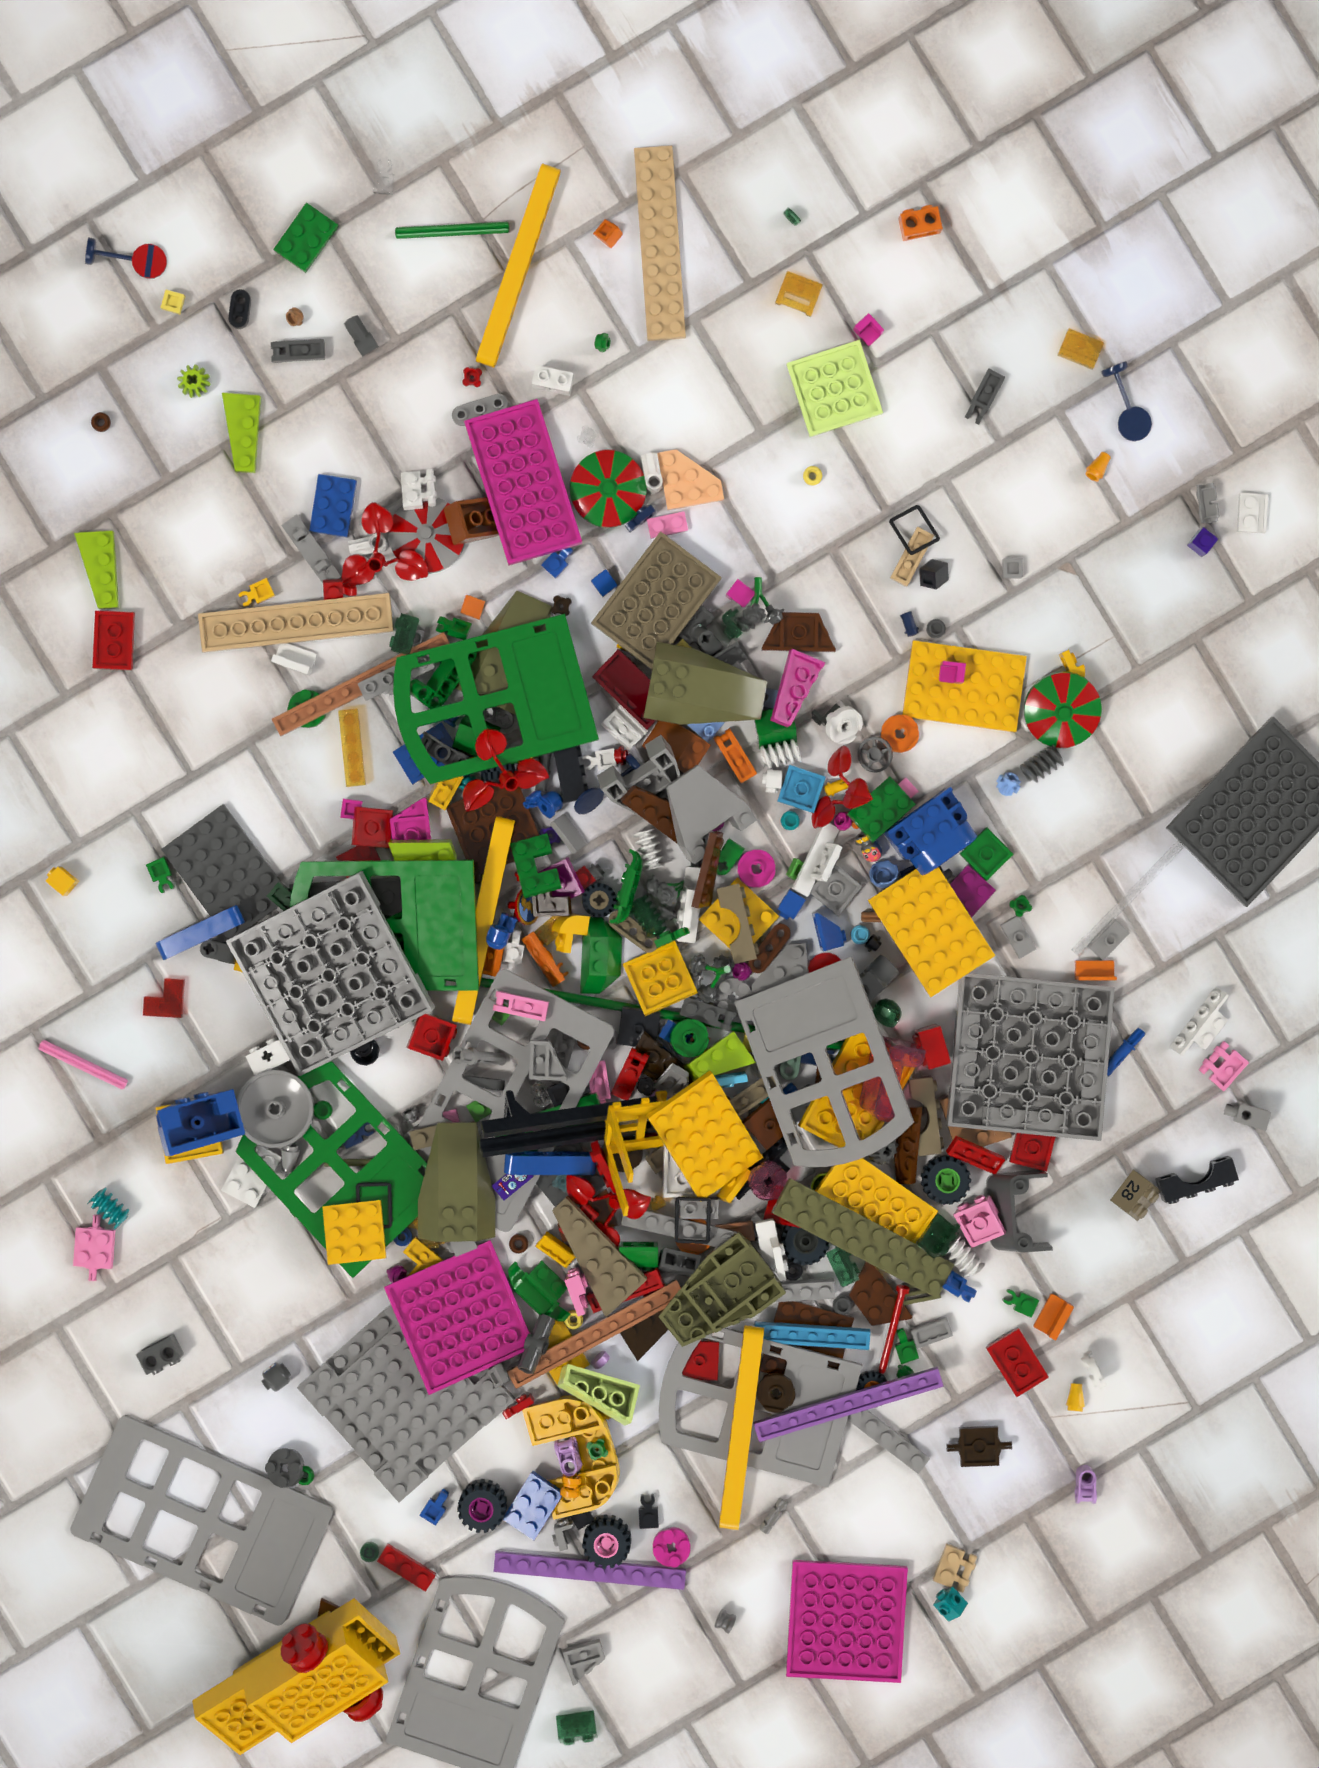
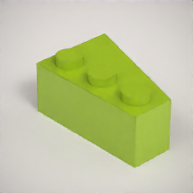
[388,839,457,860]
[683,1031,756,1082]

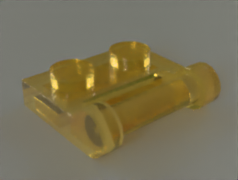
[775,271,823,317]

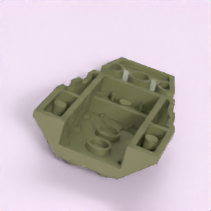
[455,591,552,715]
[643,642,767,725]
[418,1122,495,1242]
[658,1232,786,1347]

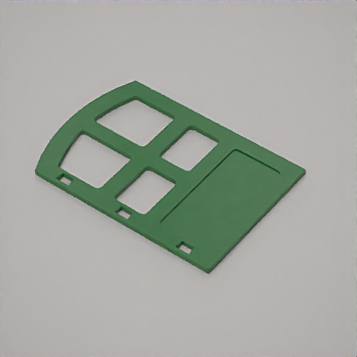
[393,614,599,785]
[290,860,479,991]
[235,1061,427,1278]

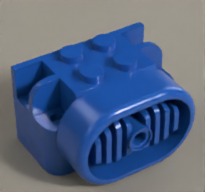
[884,787,977,875]
[156,1089,245,1156]

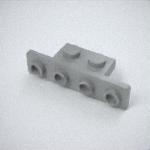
[358,655,435,701]

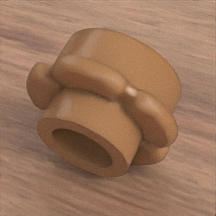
[286,307,304,326]

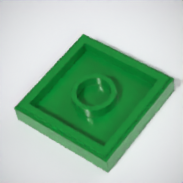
[959,827,1014,881]

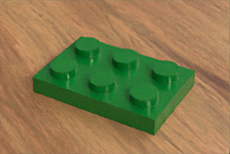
[273,202,339,273]
[847,776,916,843]

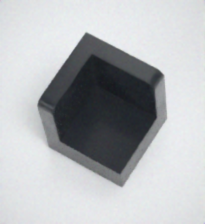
[919,559,949,590]

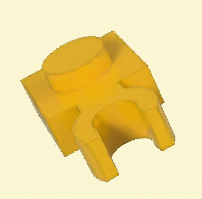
[238,578,275,607]

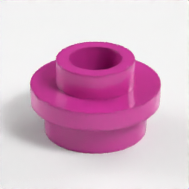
[834,812,852,831]

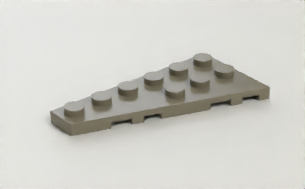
[552,1196,647,1317]

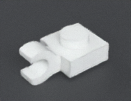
[502,930,525,964]

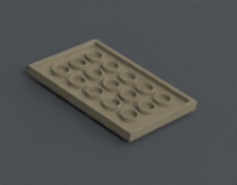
[591,531,722,670]

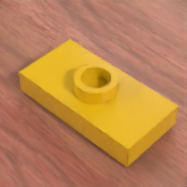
[716,1168,752,1203]
[535,1231,576,1268]

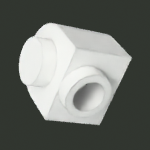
[762,769,782,793]

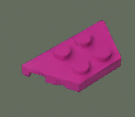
[390,797,431,840]

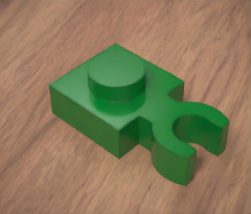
[146,857,174,893]
[654,927,690,948]
[1002,1289,1039,1318]

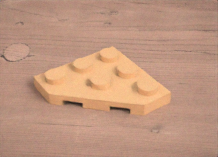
[657,449,724,510]

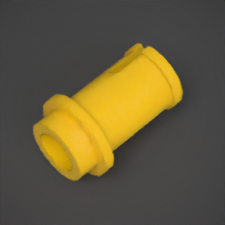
[824,777,848,797]

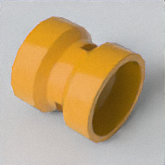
[560,1474,582,1498]

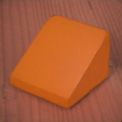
[593,219,623,248]
[460,595,485,620]

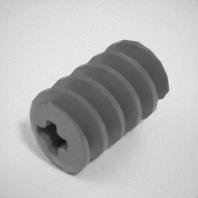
[1020,745,1064,783]

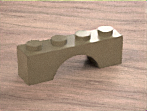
[716,883,759,964]
[908,1076,944,1156]

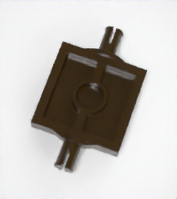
[946,1426,1012,1467]

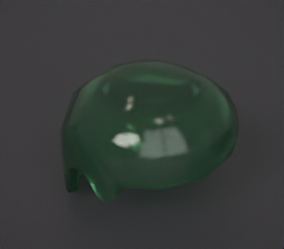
[873,998,902,1028]

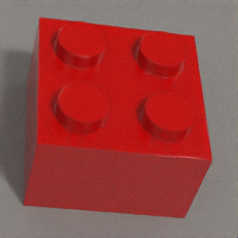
[912,1024,951,1070]

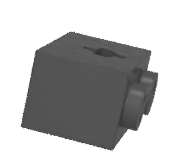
[657,1248,701,1277]

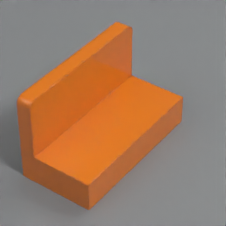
[1075,960,1117,980]
[1033,1293,1074,1341]

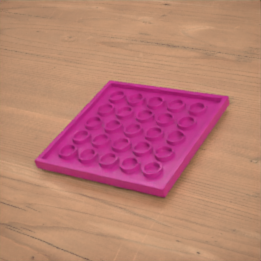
[384,1240,529,1395]
[786,1560,908,1683]

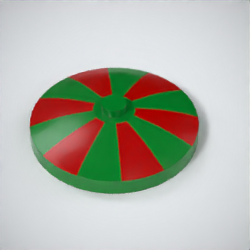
[570,450,646,528]
[1024,671,1102,748]

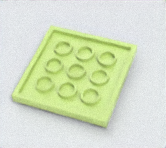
[786,340,883,437]

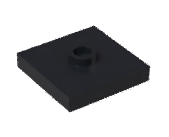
[617,1006,660,1047]

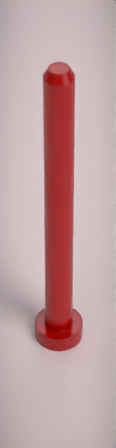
[878,1284,910,1374]

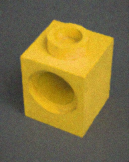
[46,866,80,896]

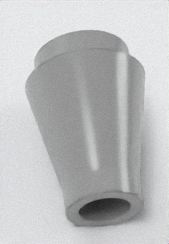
[281,1143,300,1172]

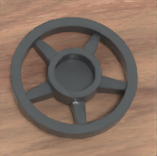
[858,736,893,773]

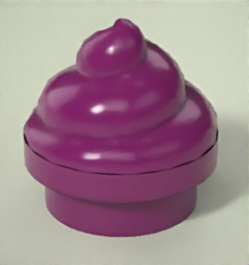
[732,962,753,981]
[387,1265,407,1283]

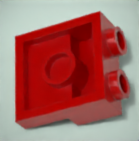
[406,1014,457,1061]

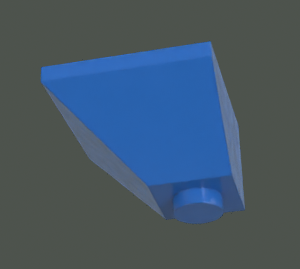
[812,912,847,952]

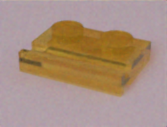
[1057,328,1104,370]

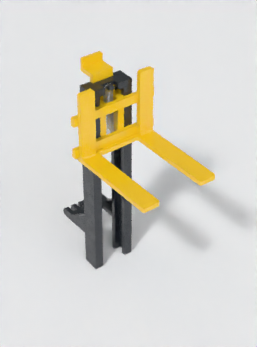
[479,1090,668,1216]

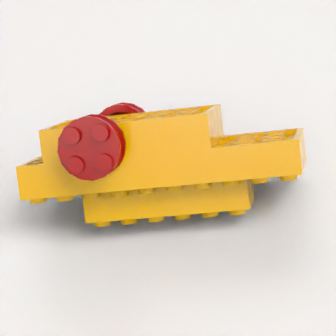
[192,1598,400,1755]

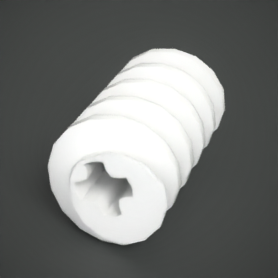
[760,739,802,769]
[633,829,665,871]
[944,1235,985,1278]

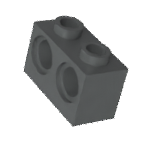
[136,1334,184,1375]

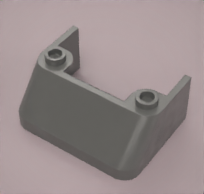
[986,1170,1053,1253]

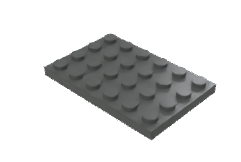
[161,804,280,940]

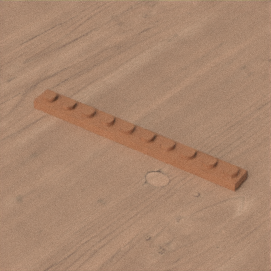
[272,632,450,736]
[507,1279,681,1389]

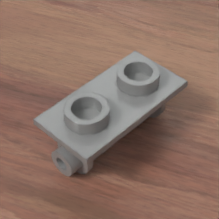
[1196,483,1220,524]

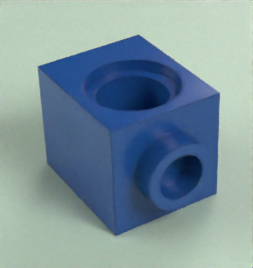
[777,890,806,920]

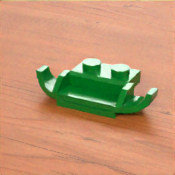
[609,849,643,924]
[508,1261,571,1322]

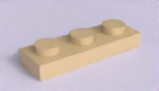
[890,527,934,587]

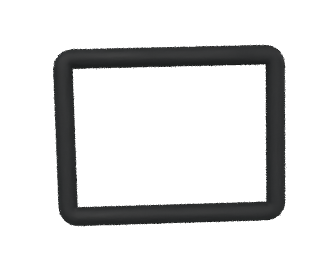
[889,505,940,555]
[356,1182,392,1229]
[674,1196,711,1244]

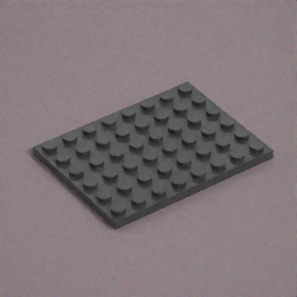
[1166,716,1319,907]

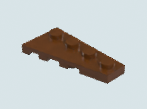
[621,785,677,843]
[691,831,724,909]
[890,1107,922,1184]

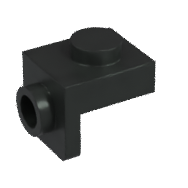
[811,703,841,726]

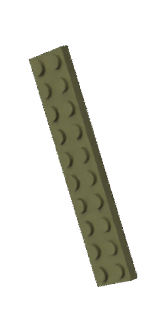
[772,1178,954,1298]

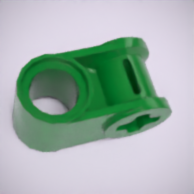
[717,838,745,875]

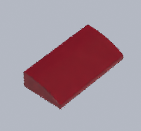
[592,649,657,730]

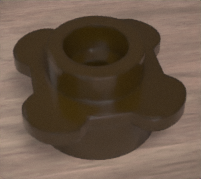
[551,595,572,616]

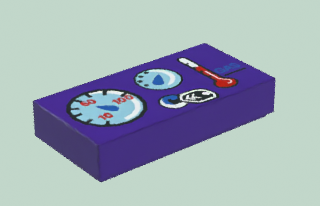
[492,1174,534,1201]

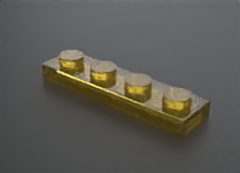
[338,709,366,787]

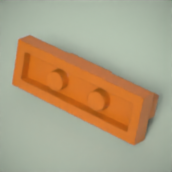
[521,931,569,987]

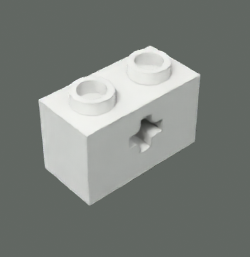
[532,365,574,396]
[245,1037,290,1075]

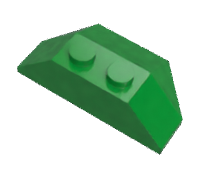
[580,917,622,994]

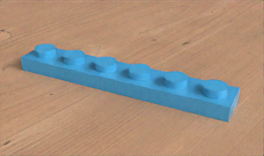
[755,1321,871,1350]

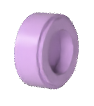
[591,1351,610,1369]

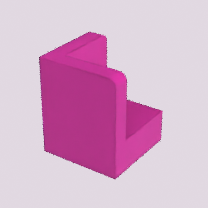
[853,313,884,346]
[726,579,754,608]
[939,661,966,684]

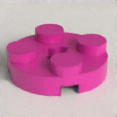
[737,850,776,887]
[653,1527,690,1568]

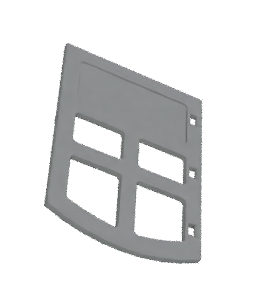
[734,957,914,1167]
[659,1328,863,1487]
[385,1576,564,1768]

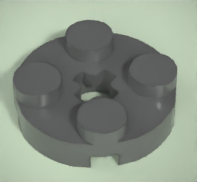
[265,1448,304,1488]

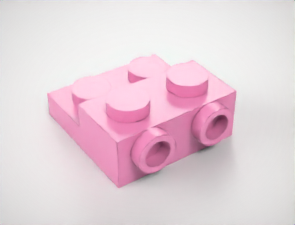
[953,1195,1006,1248]
[564,1267,589,1317]

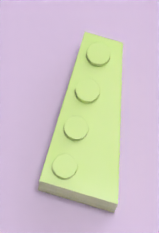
[557,1364,640,1426]

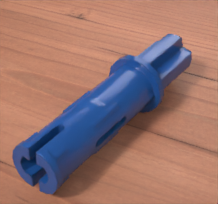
[1107,1028,1145,1077]

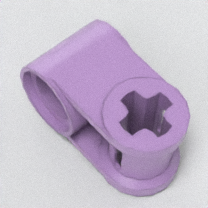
[554,1436,582,1476]
[1075,1465,1097,1504]

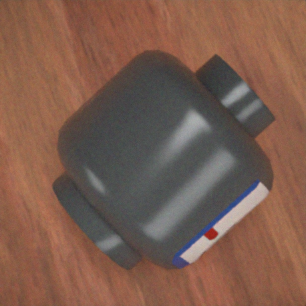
[261,1362,291,1392]

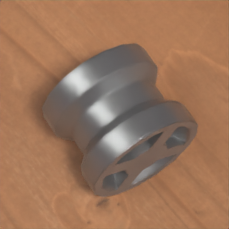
[714,1609,736,1634]

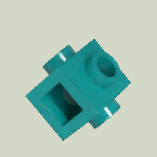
[933,1586,968,1622]

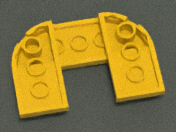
[522,1395,620,1520]

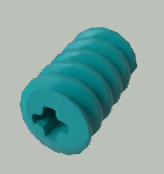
[87,1187,129,1230]

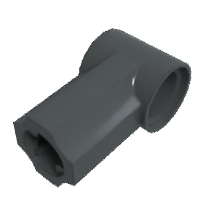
[344,315,379,357]

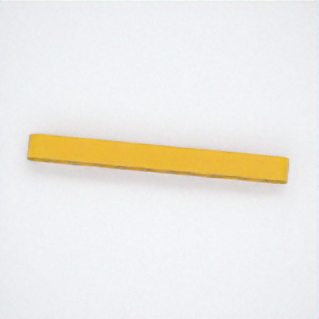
[476,163,561,368]
[452,816,515,1025]
[719,1325,764,1530]

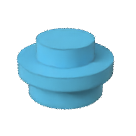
[851,925,870,944]

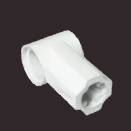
[641,453,663,493]
[348,534,388,556]

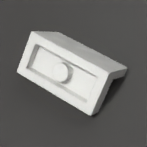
[271,643,317,676]

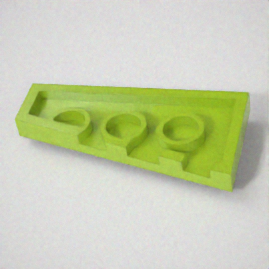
[222,393,261,473]
[74,531,119,609]

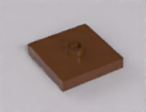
[742,1098,783,1150]

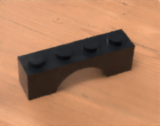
[1155,1156,1239,1204]

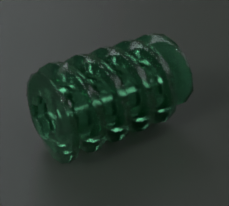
[631,894,667,938]

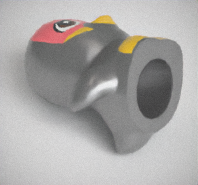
[855,832,883,862]

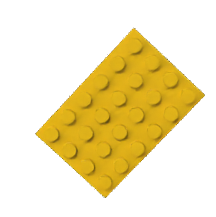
[902,640,1027,732]
[868,867,996,997]
[798,1033,919,1158]
[646,1071,763,1202]
[815,1158,938,1243]

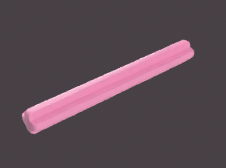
[38,1040,128,1089]

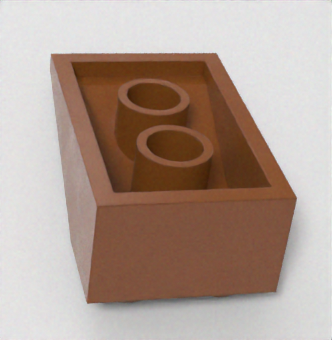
[443,497,499,545]
[642,721,711,774]

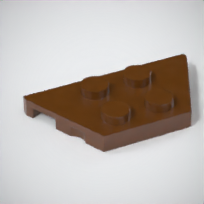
[761,612,836,652]
[849,1261,913,1326]

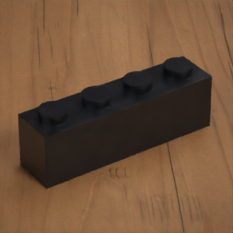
[554,745,588,803]

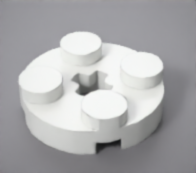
[826,706,863,745]
[1081,1350,1107,1389]

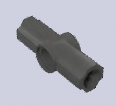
[518,1314,555,1374]

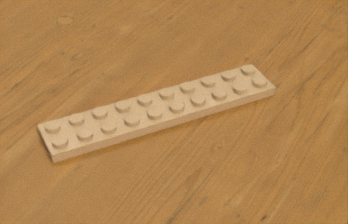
[634,146,686,341]
[198,593,394,653]

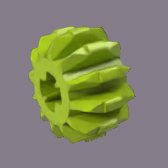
[177,365,211,398]

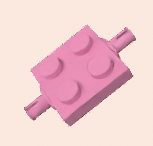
[73,1215,116,1281]

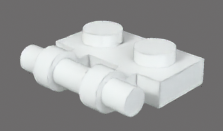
[401,469,437,510]

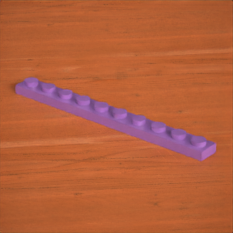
[753,1366,944,1442]
[493,1551,686,1590]

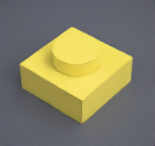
[160,290,186,315]

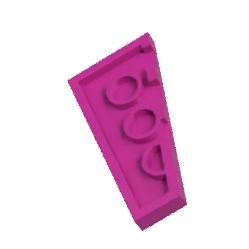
[770,649,825,727]

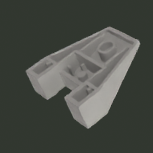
[597,735,680,817]
[666,765,757,864]

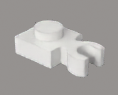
[583,748,618,770]

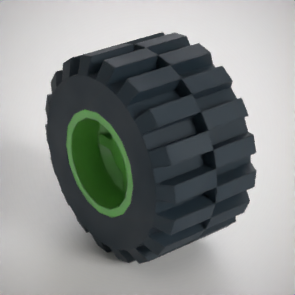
[920,1155,971,1205]

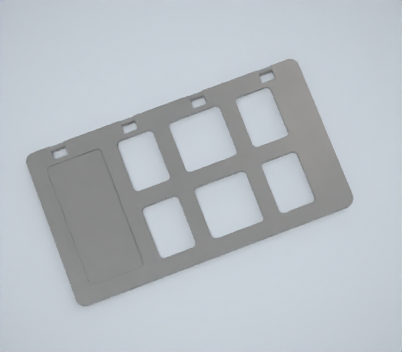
[409,969,615,1232]
[70,1415,333,1626]

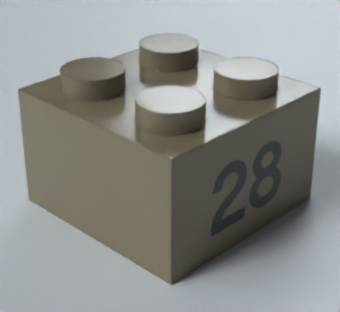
[1110,1170,1160,1221]

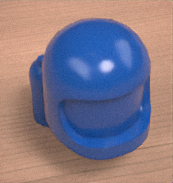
[523,790,564,819]
[486,912,517,950]

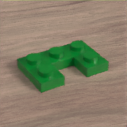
[510,833,562,898]

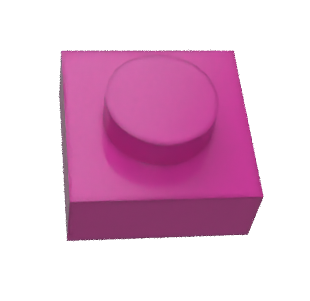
[340,799,363,819]

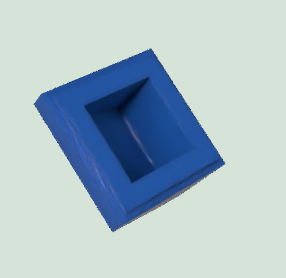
[591,569,618,597]

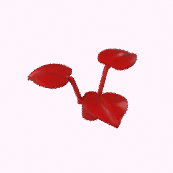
[341,502,428,585]
[463,729,549,812]
[811,745,873,829]
[566,1175,651,1247]

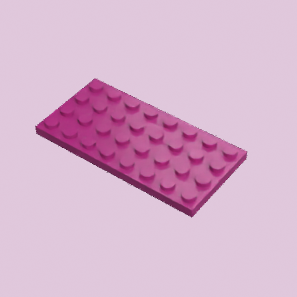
[464,399,582,566]

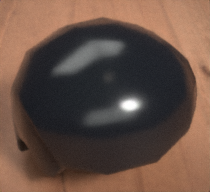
[350,1040,379,1066]

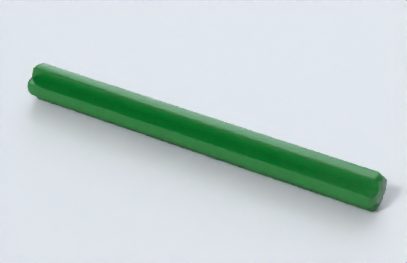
[395,222,509,239]

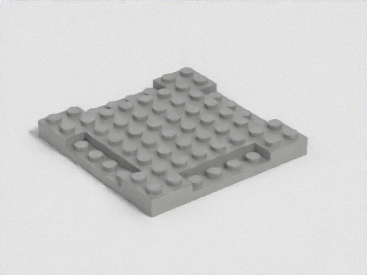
[226,871,435,1076]
[946,973,1115,1141]
[297,1304,515,1503]

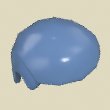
[869,860,899,888]

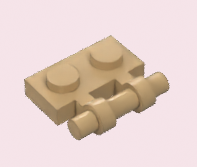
[933,1543,977,1593]

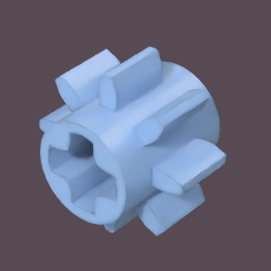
[996,772,1021,796]

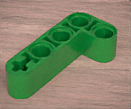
[410,652,477,709]

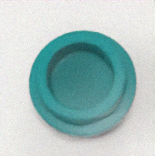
[781,811,800,830]

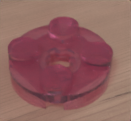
[748,1161,788,1201]

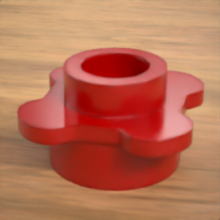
[462,367,482,387]

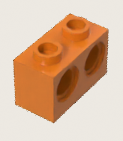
[898,205,943,241]

